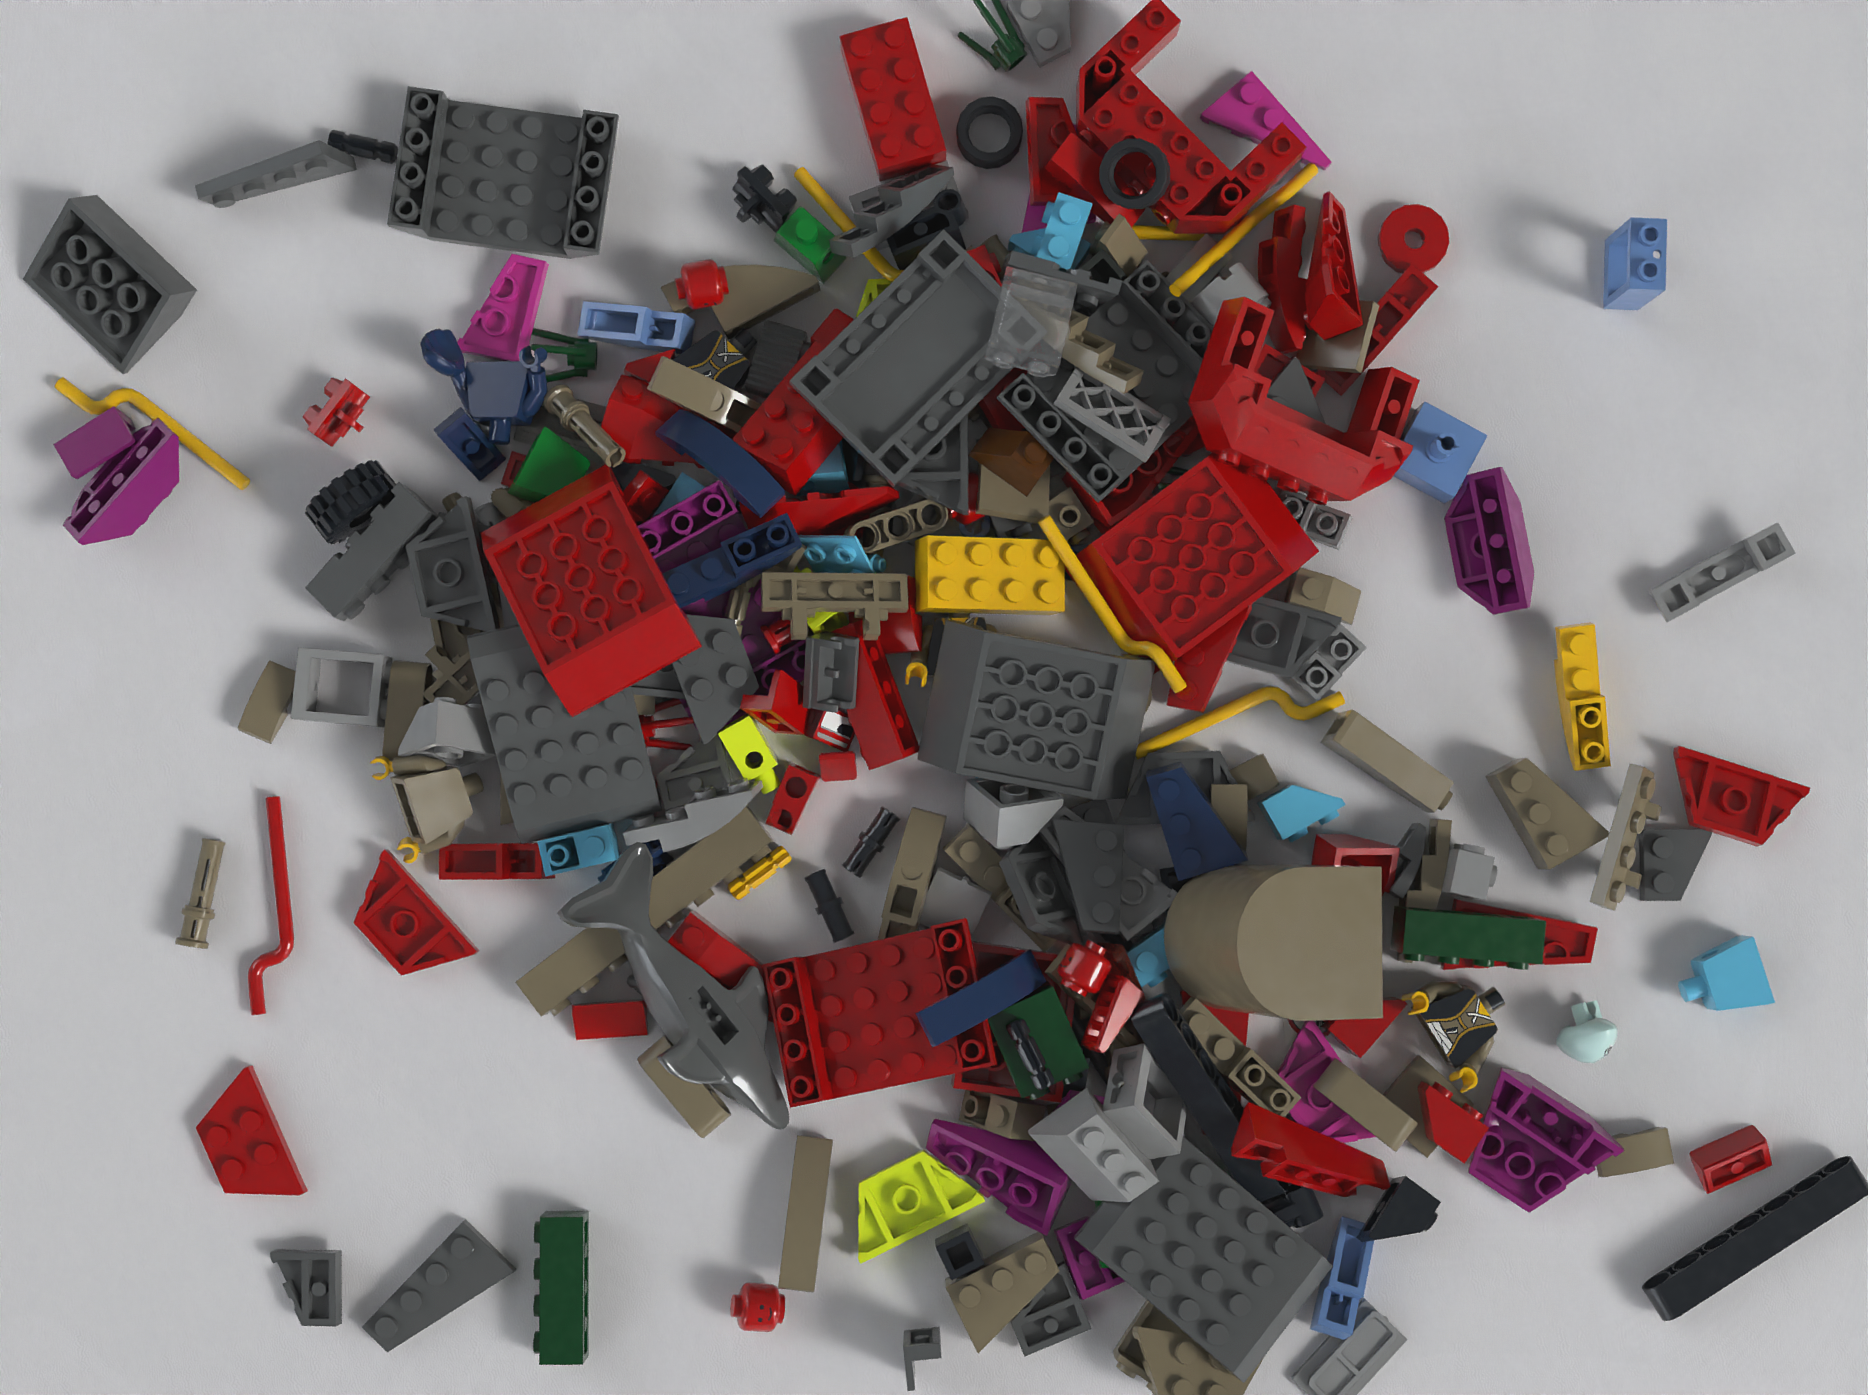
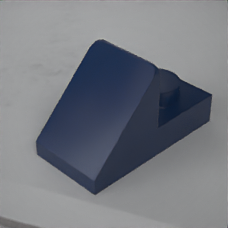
[433,407,507,482]

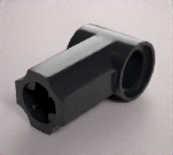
[1262,1184,1324,1228]

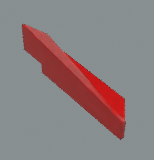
[1231,1102,1391,1197]

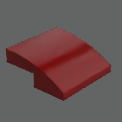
[848,575,922,655]

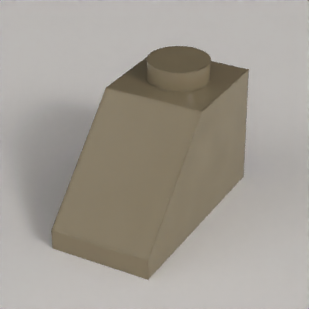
[1284,567,1361,625]

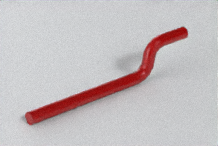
[248,796,294,1015]

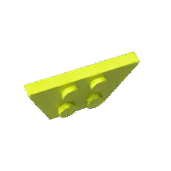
[858,1149,985,1264]

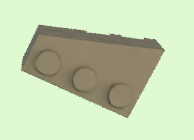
[1485,758,1610,870]
[945,1232,1060,1353]

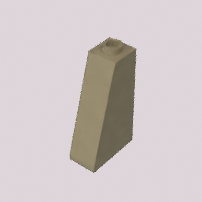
[1320,709,1454,813]

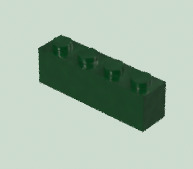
[1390,906,1546,970]
[533,1211,589,1365]

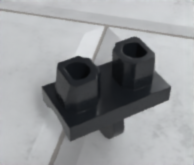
[732,164,797,233]

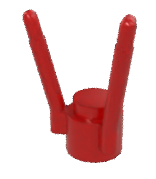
[639,698,695,751]

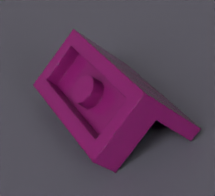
[53,406,136,479]

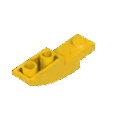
[1554,622,1611,771]

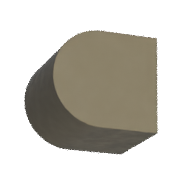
[1164,864,1383,1021]

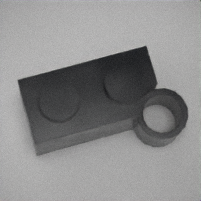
[886,189,967,270]

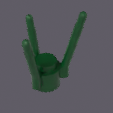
[957,0,1027,72]
[531,328,598,383]

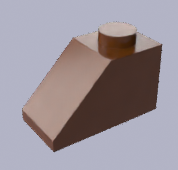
[969,427,1054,497]

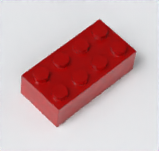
[839,17,947,182]
[732,341,843,496]

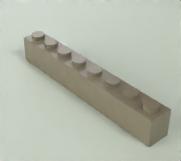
[515,806,774,1017]

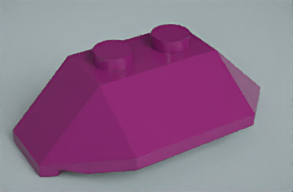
[63,418,179,545]
[1444,467,1534,615]

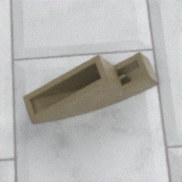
[661,265,821,340]

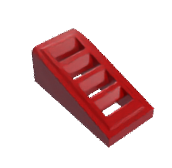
[1081,973,1144,1053]

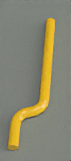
[1169,163,1318,297]
[794,167,904,282]
[55,377,250,490]
[1037,515,1187,693]
[1135,686,1345,760]

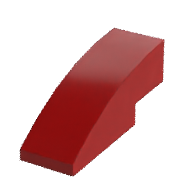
[1044,132,1146,227]
[439,843,555,880]

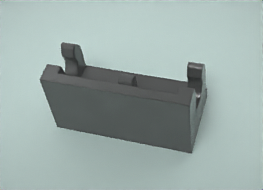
[803,631,859,712]

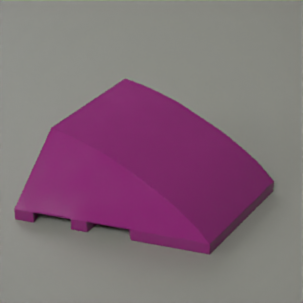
[1468,1067,1625,1213]

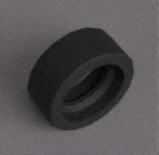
[956,96,1023,169]
[1099,138,1170,209]

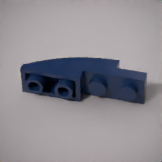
[662,513,803,608]

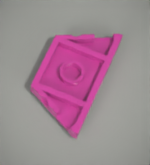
[1277,1021,1375,1143]

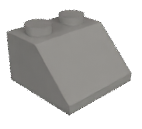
[398,697,496,767]
[963,778,1064,850]

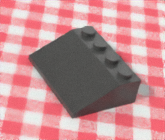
[23,195,197,374]

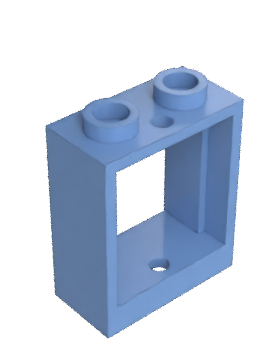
[1603,217,1667,310]

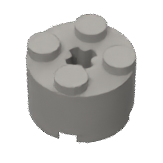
[1191,262,1272,327]

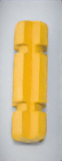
[727,846,792,900]

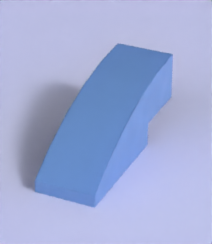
[577,301,696,354]
[1310,1216,1374,1340]

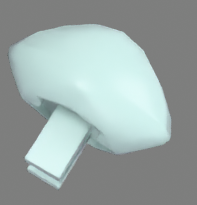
[1556,1000,1617,1063]

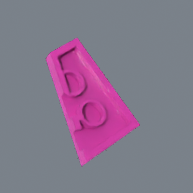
[457,254,549,361]

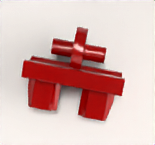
[303,378,370,447]

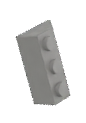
[1028,1088,1159,1202]

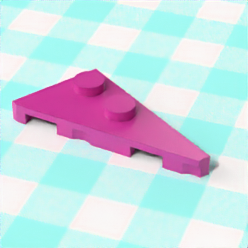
[1199,71,1332,170]

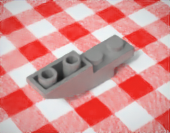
[623,778,763,853]

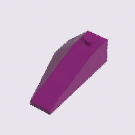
[926,1119,1072,1236]

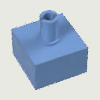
[1394,402,1488,504]

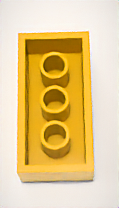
[915,535,1065,615]

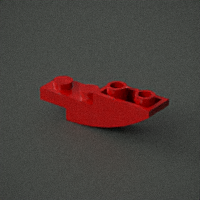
[1258,204,1307,354]

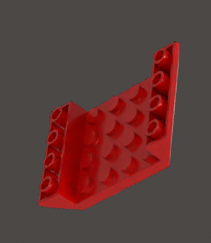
[1064,453,1319,675]
[481,464,702,717]
[763,918,997,1108]

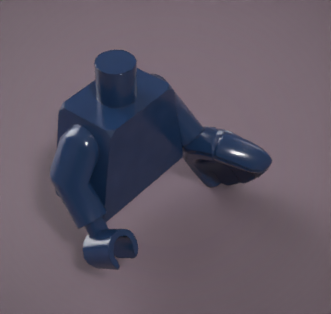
[420,328,548,445]

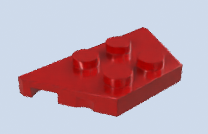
[1673,746,1810,847]
[353,849,480,976]
[196,1065,308,1196]

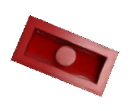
[572,999,648,1040]
[1689,1125,1772,1194]

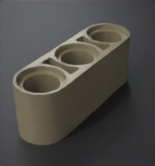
[843,499,948,553]
[382,660,433,762]
[637,1035,731,1138]
[1313,1058,1418,1152]

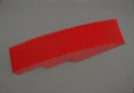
[1316,264,1439,396]

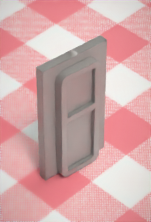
[1291,1298,1408,1395]

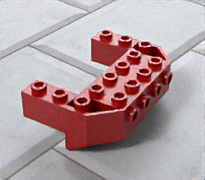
[1076,0,1307,234]
[1188,297,1420,506]

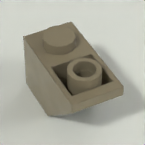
[1088,214,1148,282]
[959,1090,1046,1141]

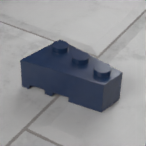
[1146,761,1248,881]

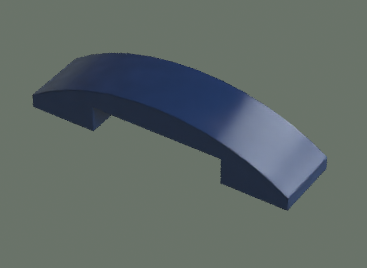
[655,409,785,518]
[915,949,1047,1047]

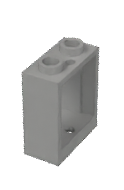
[291,647,392,728]
[1102,1043,1187,1159]

